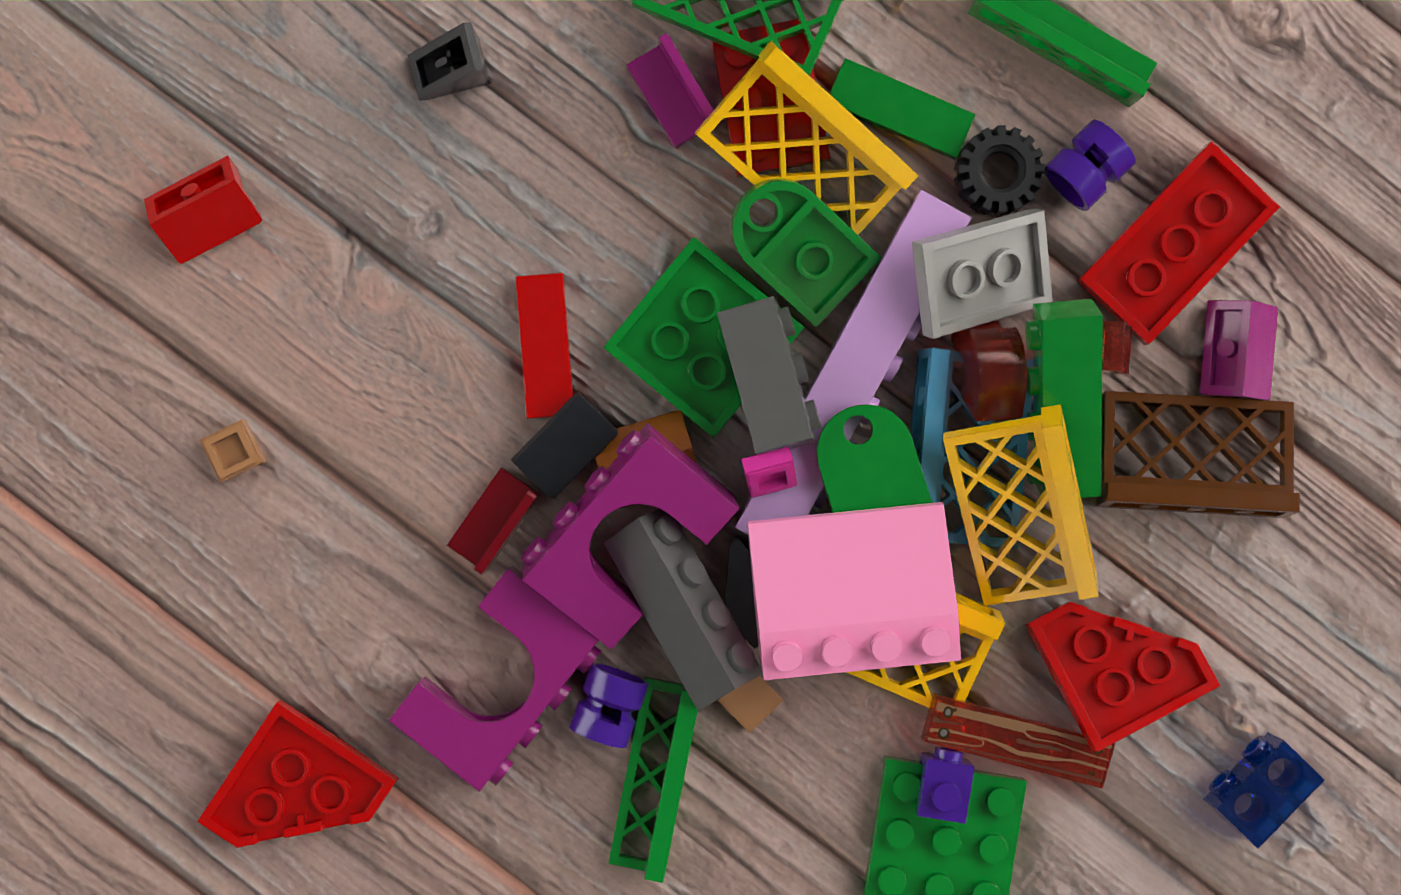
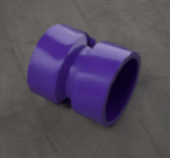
[1044,119,1136,211]
[569,663,649,748]

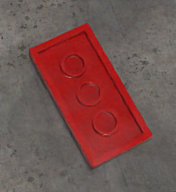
[1076,141,1280,346]

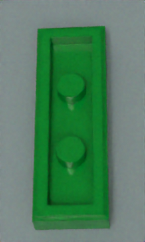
[830,58,976,160]

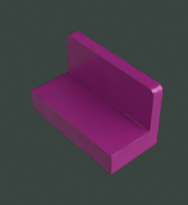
[626,32,714,149]
[1200,300,1278,400]

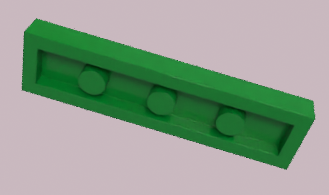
[967,0,1157,107]
[608,677,698,883]

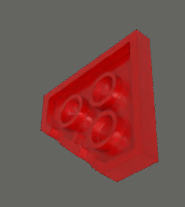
[1024,602,1221,752]
[197,700,399,848]

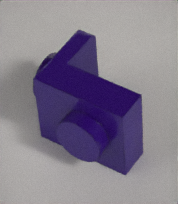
[916,746,975,824]

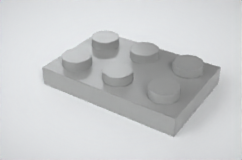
[912,208,1053,339]

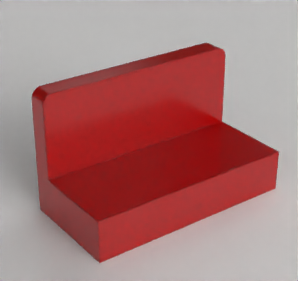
[144,155,262,264]

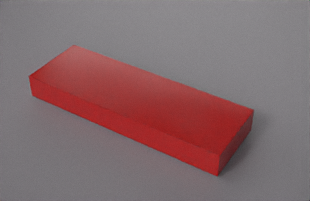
[515,273,574,419]

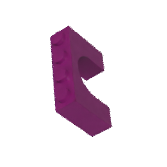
[521,423,739,649]
[388,565,602,792]

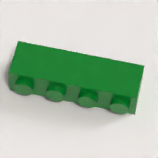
[1025,299,1103,501]

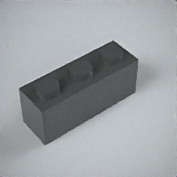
[717,296,822,455]

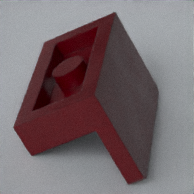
[446,467,541,575]

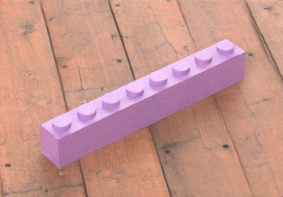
[734,190,972,534]

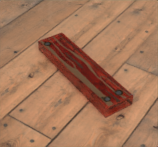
[921,693,1115,789]

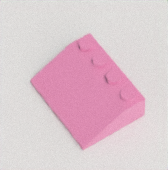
[747,502,961,680]

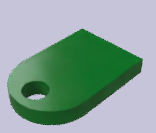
[731,178,882,327]
[816,404,933,513]

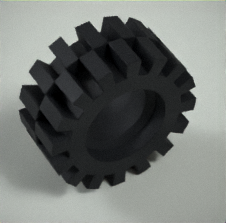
[954,125,1045,216]

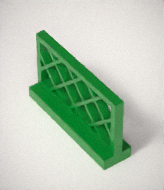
[632,0,844,76]

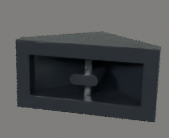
[407,22,491,101]

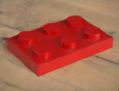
[711,19,831,178]

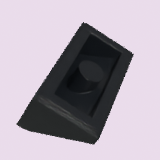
[511,391,618,499]

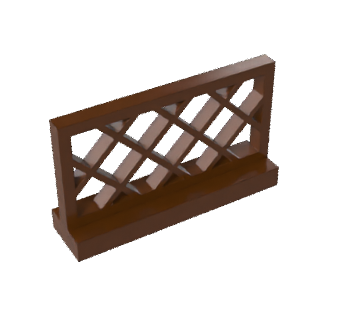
[1096,391,1300,518]

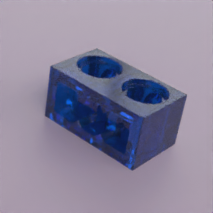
[1203,732,1325,849]

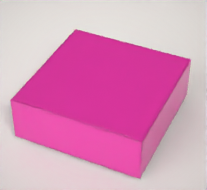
[741,446,797,498]

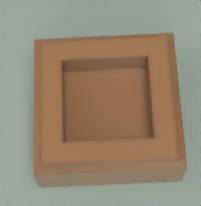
[199,419,266,483]
[718,675,783,733]

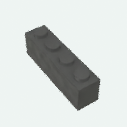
[603,509,762,711]

